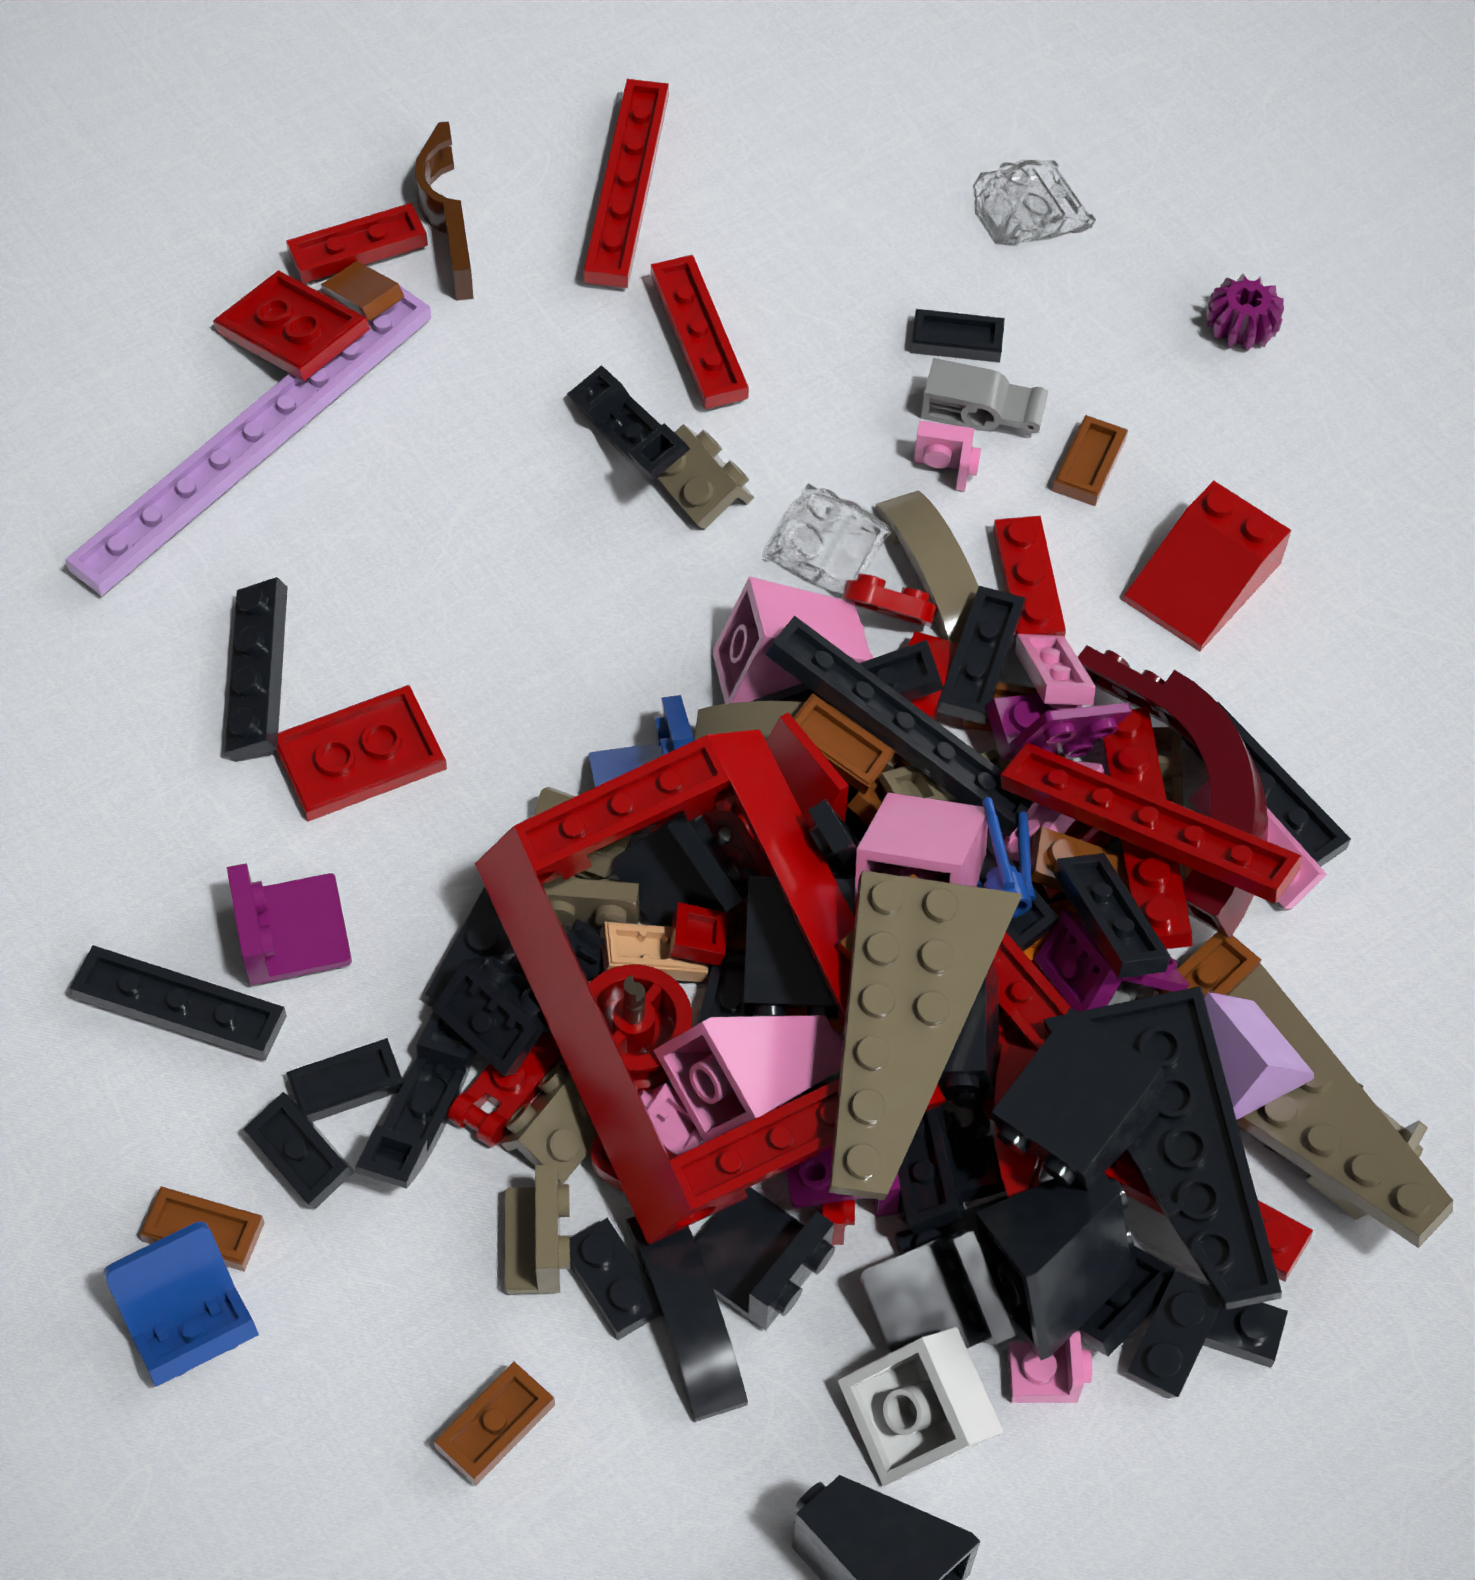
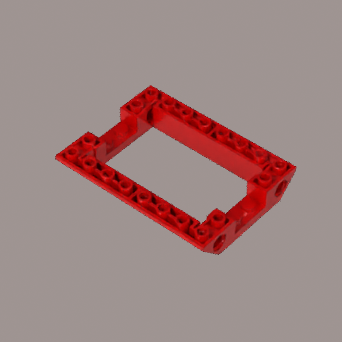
[475,729,946,1245]

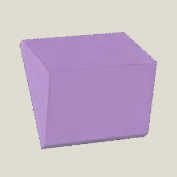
[1204,992,1314,1120]

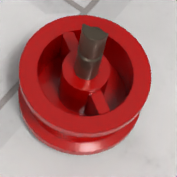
[589,964,692,1091]

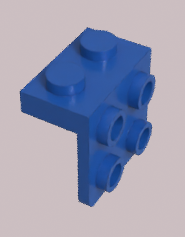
[103,1221,259,1387]

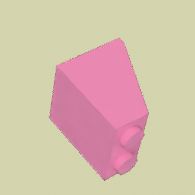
[712,576,873,704]
[854,792,988,918]
[653,1015,843,1142]

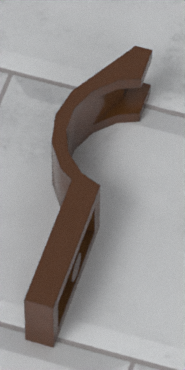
[414,121,474,301]

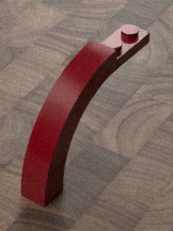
[1078,645,1268,939]

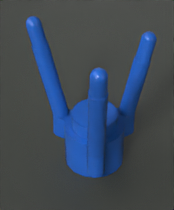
[977,797,1036,918]

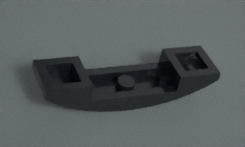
[567,365,690,480]
[355,1011,476,1189]
[626,1217,748,1422]

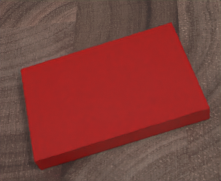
[213,270,370,381]
[276,685,447,822]

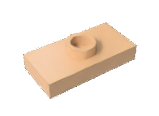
[600,922,709,982]

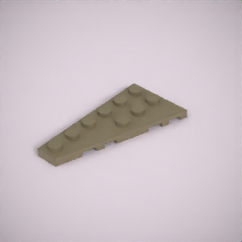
[828,871,1022,1200]
[1228,964,1453,1248]

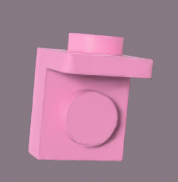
[914,420,981,491]
[639,1083,703,1156]
[1007,1331,1092,1403]

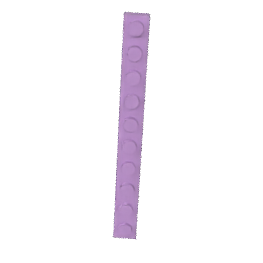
[65,286,431,596]

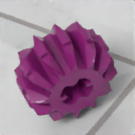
[1206,273,1284,351]

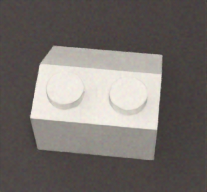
[837,1327,1004,1486]

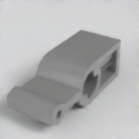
[921,358,1048,433]

